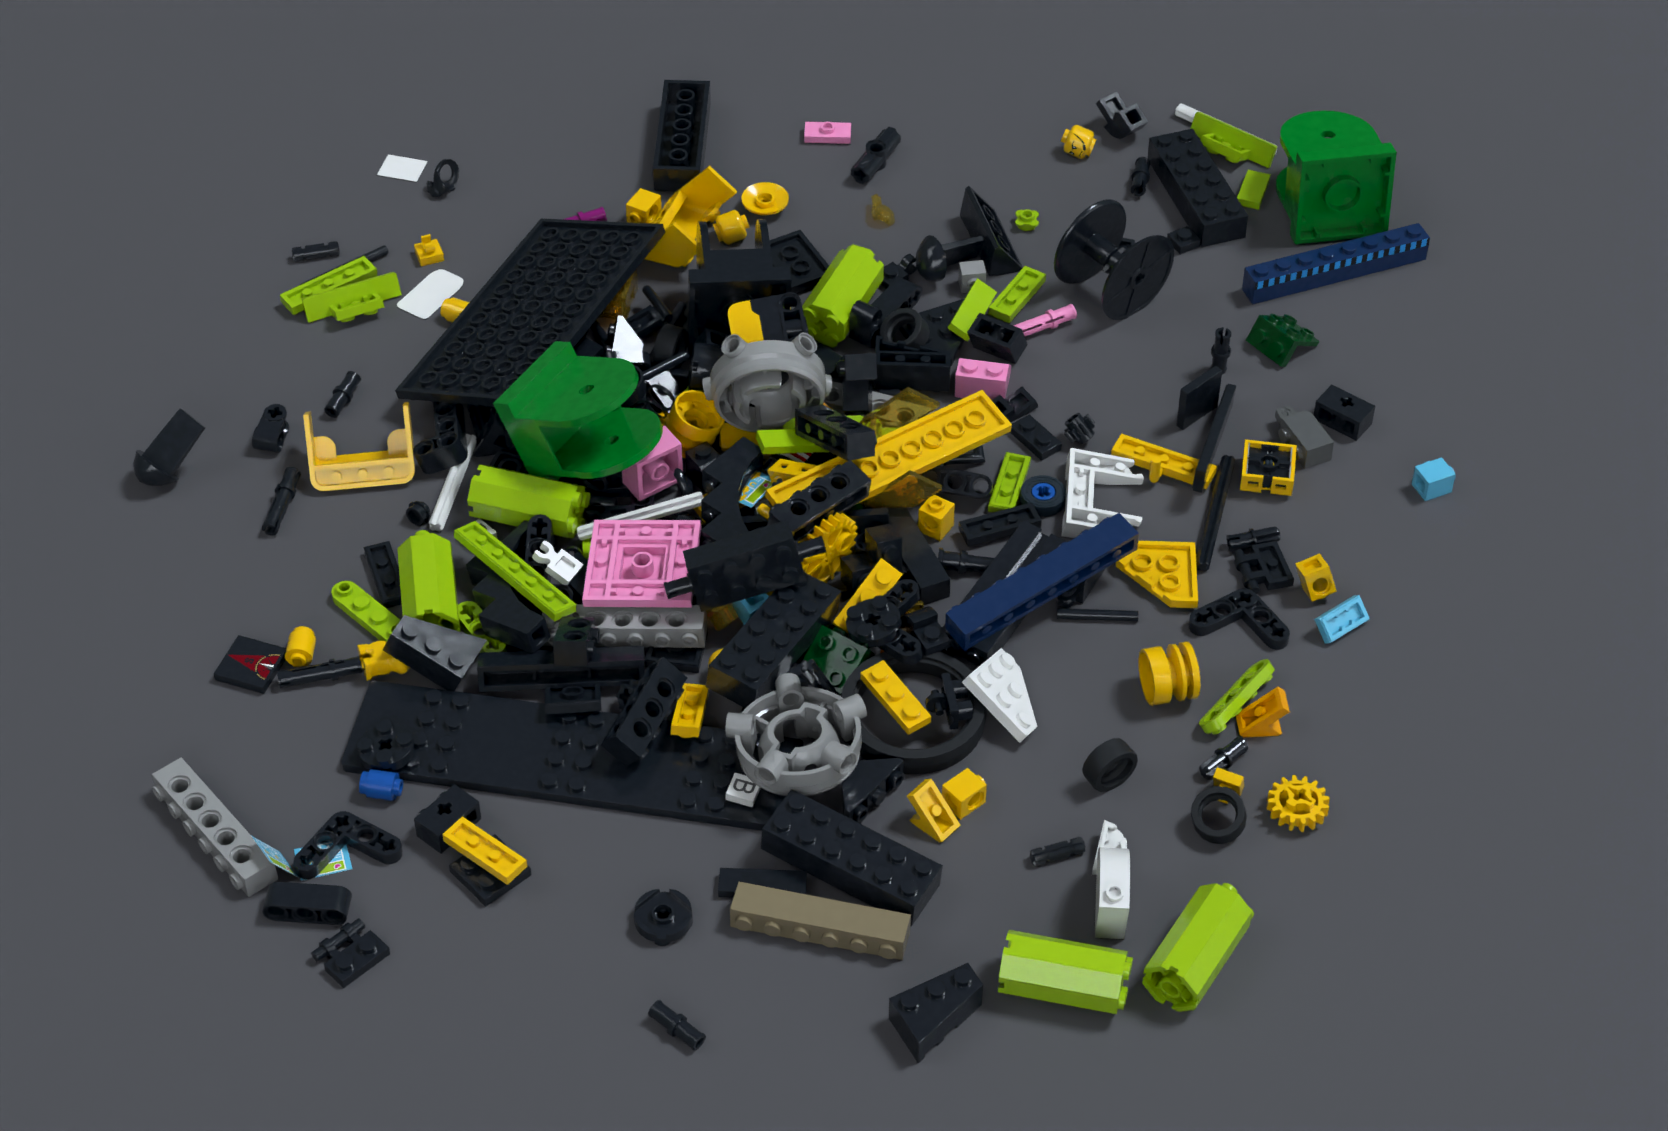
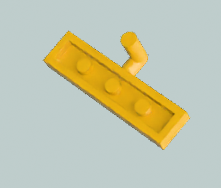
[1111,433,1217,489]

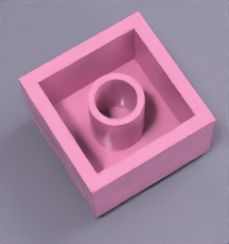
[622,425,683,501]

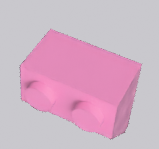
[955,358,1011,400]

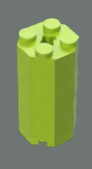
[802,244,884,347]
[467,465,590,538]
[397,530,460,632]
[1142,883,1254,1012]
[998,930,1133,1014]

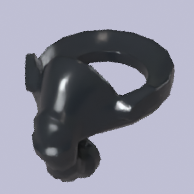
[426,159,459,197]

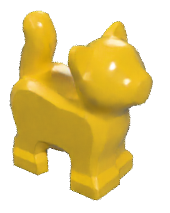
[357,641,410,681]

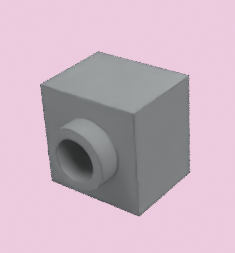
[958,260,986,293]

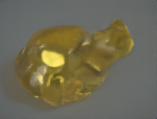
[871,194,895,226]

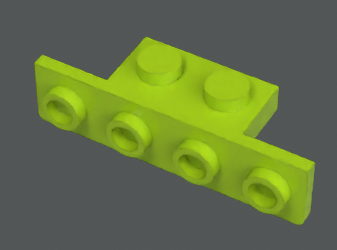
[1190,112,1277,168]
[302,272,402,323]

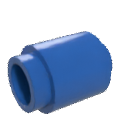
[359,769,403,801]

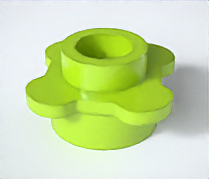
[1015,209,1039,231]

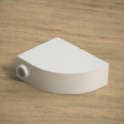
[1095,847,1130,939]

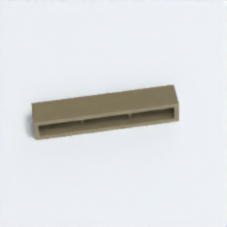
[730,882,911,960]

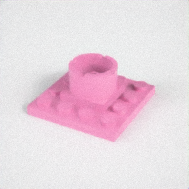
[582,520,701,608]

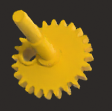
[757,503,858,583]

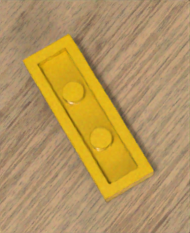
[832,558,903,636]
[860,660,931,735]
[671,683,709,738]
[442,816,527,885]

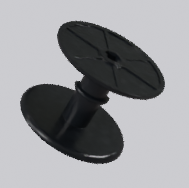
[1054,199,1174,320]

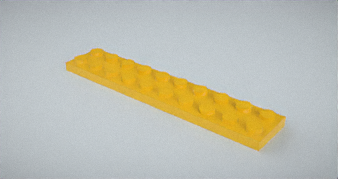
[765,390,1012,506]

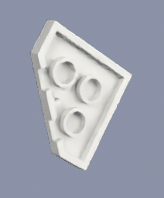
[962,648,1037,743]

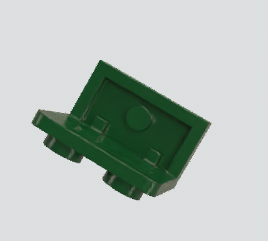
[1246,314,1319,367]
[803,625,875,696]

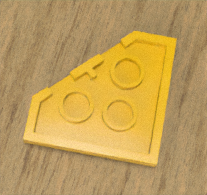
[1115,541,1198,608]

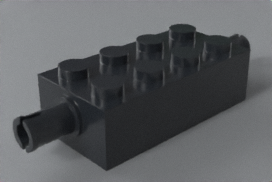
[664,520,826,612]

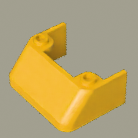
[645,166,737,268]
[303,402,415,491]

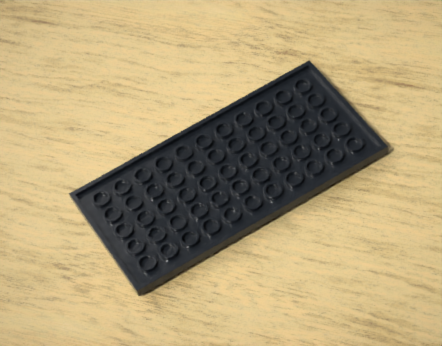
[395,218,666,406]

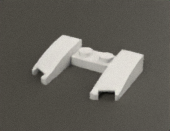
[1062,448,1144,538]

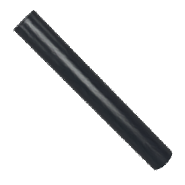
[1057,608,1139,622]

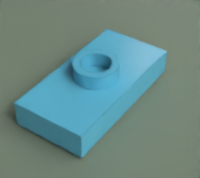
[1314,595,1370,643]

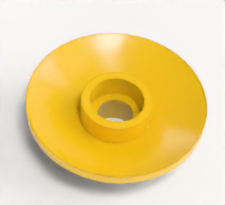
[741,182,789,215]

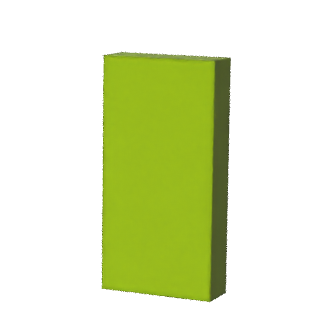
[1237,170,1271,210]

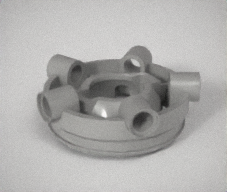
[703,332,832,432]
[725,673,867,796]

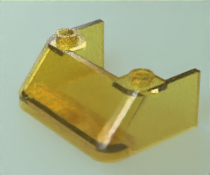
[860,387,942,508]

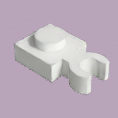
[532,541,584,586]

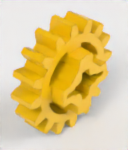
[1267,775,1330,832]

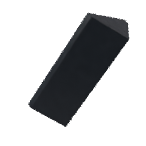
[960,186,1023,276]

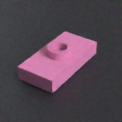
[804,122,851,144]

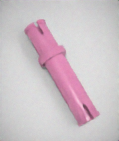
[1013,304,1077,337]

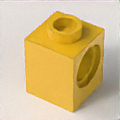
[626,188,661,224]
[918,494,955,541]
[1295,553,1337,602]
[942,768,987,820]

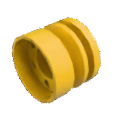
[663,390,725,458]
[1138,641,1201,706]

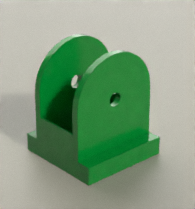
[1276,111,1397,244]
[493,341,663,480]

